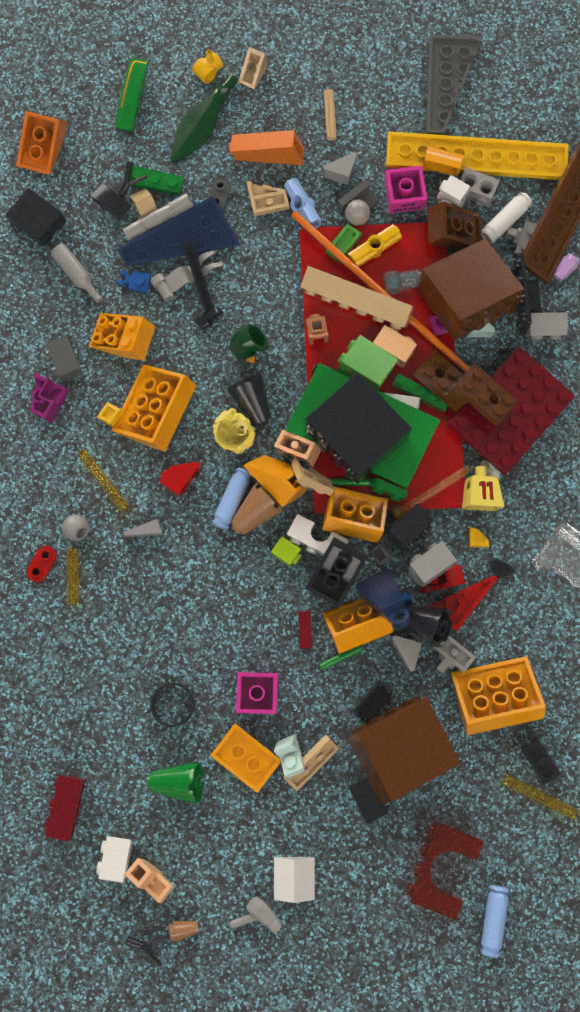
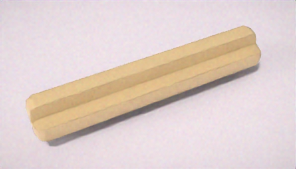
[324,89,337,141]

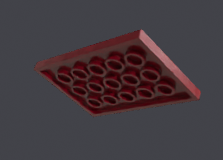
[448,346,575,476]

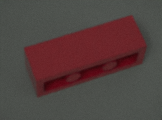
[298,611,312,649]

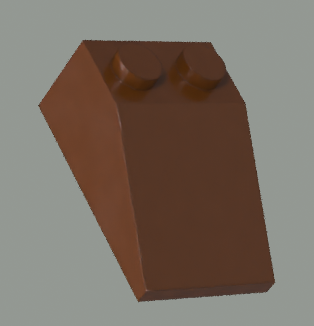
[427,201,482,249]

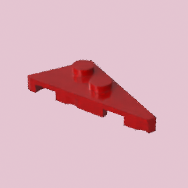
[428,576,498,632]

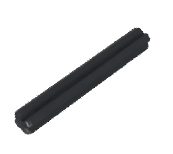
[184,243,214,314]

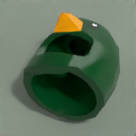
[229,324,270,363]

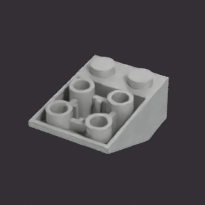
[407,541,457,587]

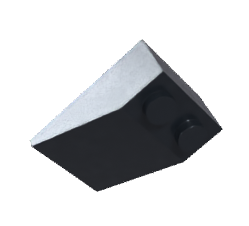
[305,537,368,608]

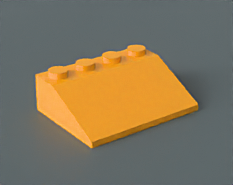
[112,364,197,452]
[451,656,546,735]

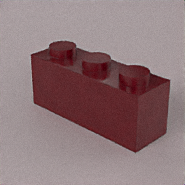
[44,774,86,842]

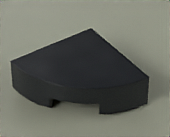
[489,560,515,580]

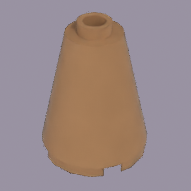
[231,482,284,535]

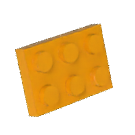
[210,723,281,793]

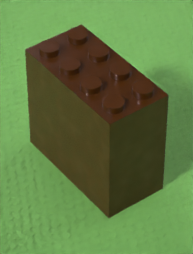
[417,238,524,341]
[347,696,461,804]

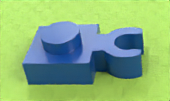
[117,271,152,294]

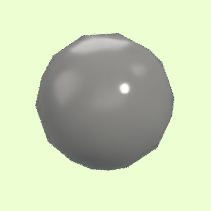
[345,200,370,226]
[62,514,89,541]

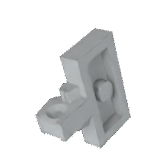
[505,220,537,257]
[433,635,476,675]

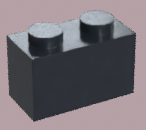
[348,776,390,824]

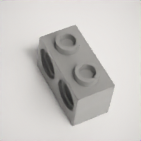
[460,167,500,207]

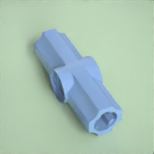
[284,178,321,228]

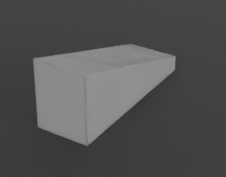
[123,519,163,537]

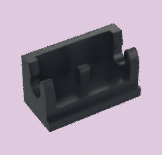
[353,680,393,724]
[521,737,561,785]

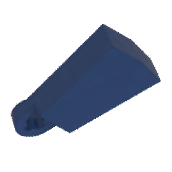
[355,569,411,629]

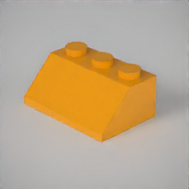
[322,486,388,543]
[322,598,394,654]

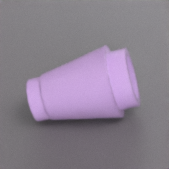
[553,253,580,282]

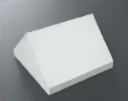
[274,857,315,903]

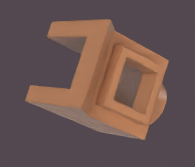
[306,314,329,345]

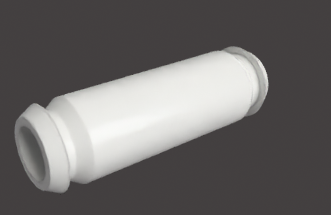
[481,192,532,244]

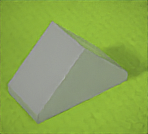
[322,151,357,185]
[390,635,422,673]

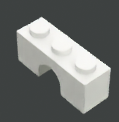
[287,514,349,556]

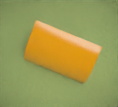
[423,147,463,177]

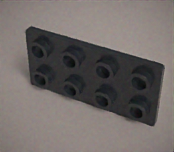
[511,252,542,336]

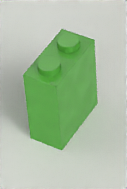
[337,335,398,390]

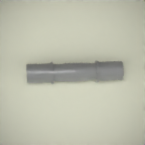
[123,193,194,242]

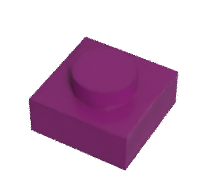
[429,315,448,336]

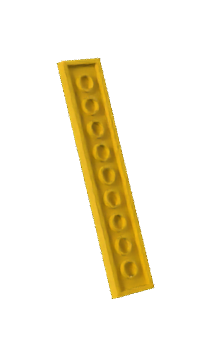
[386,131,569,180]

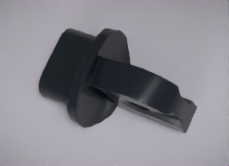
[194,307,224,331]

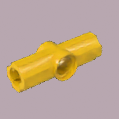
[348,224,402,267]

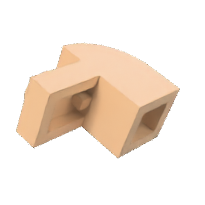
[125,858,175,903]

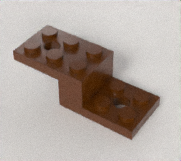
[413,350,517,426]

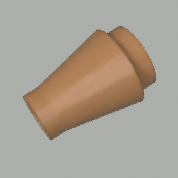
[168,920,199,942]

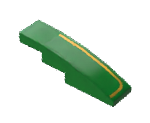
[115,57,149,132]

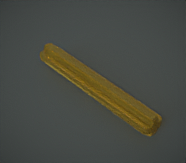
[78,449,129,512]
[503,775,579,820]

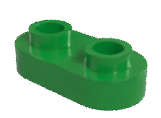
[370,478,408,502]

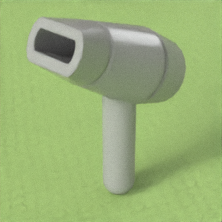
[229,896,283,934]

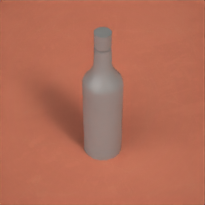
[51,243,103,303]

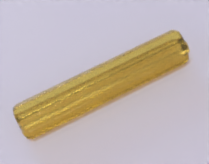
[67,548,79,605]

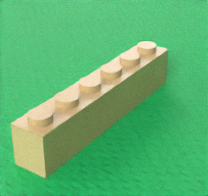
[300,266,414,330]

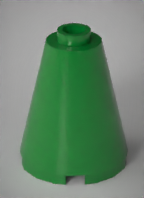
[147,762,204,804]

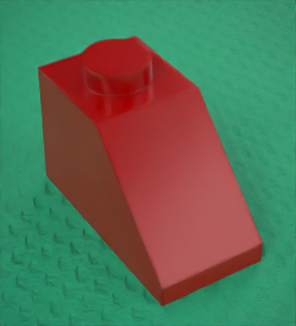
[159,462,202,498]
[419,565,465,594]

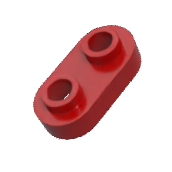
[27,546,57,583]

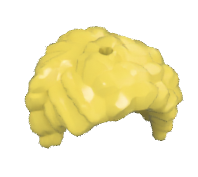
[213,408,256,454]

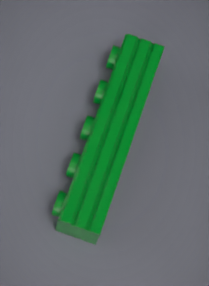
[392,374,448,414]

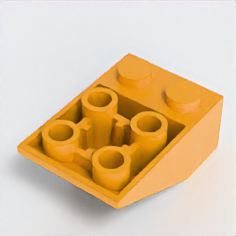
[89,313,156,361]
[244,455,309,507]

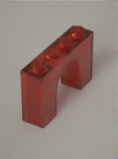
[406,821,484,921]

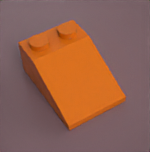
[16,111,67,175]

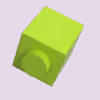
[271,536,302,567]

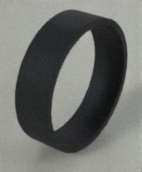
[150,683,195,727]

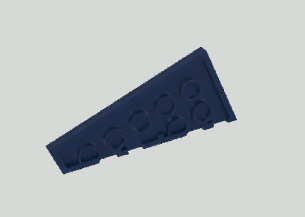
[117,196,240,267]

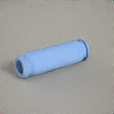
[212,467,252,530]
[480,885,509,958]

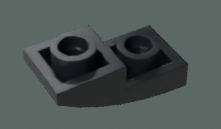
[90,184,132,221]

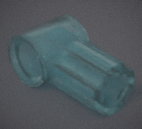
[382,269,421,295]

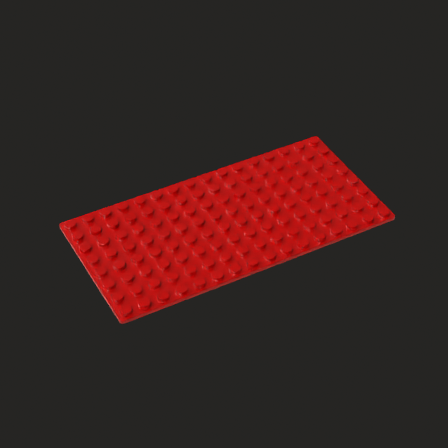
[300,222,465,515]

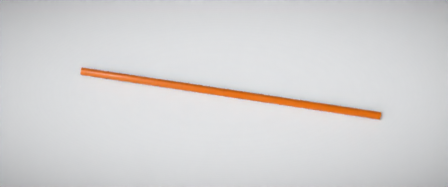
[291,211,470,373]

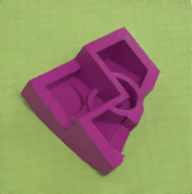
[30,373,70,423]

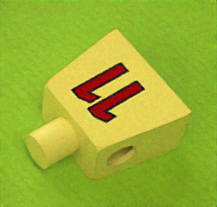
[462,466,504,511]

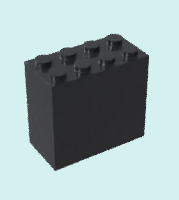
[305,372,412,484]

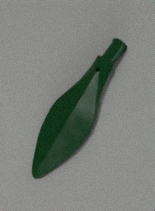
[171,74,238,163]

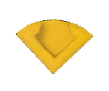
[469,527,489,548]

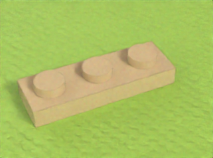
[283,735,339,791]

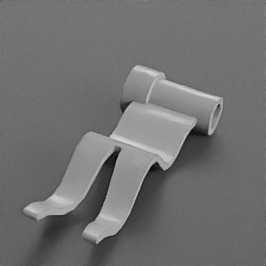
[150,250,224,302]

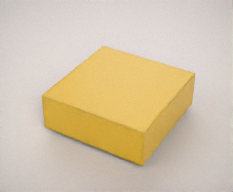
[97,402,124,427]

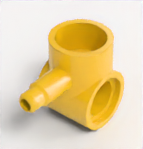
[192,50,223,84]

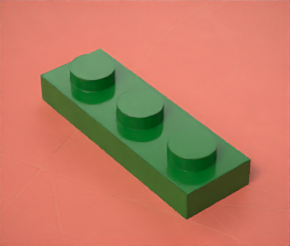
[129,166,184,196]

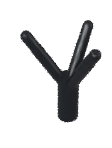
[118,161,147,198]
[125,935,170,967]

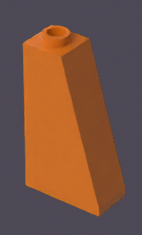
[229,130,304,165]

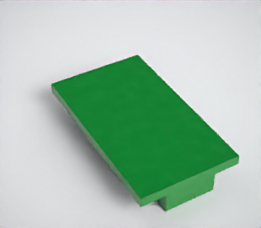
[285,363,440,489]

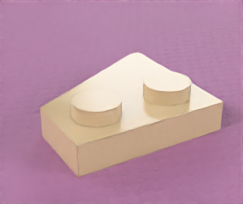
[246,181,289,217]
[291,457,334,496]

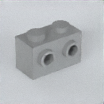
[525,312,568,340]

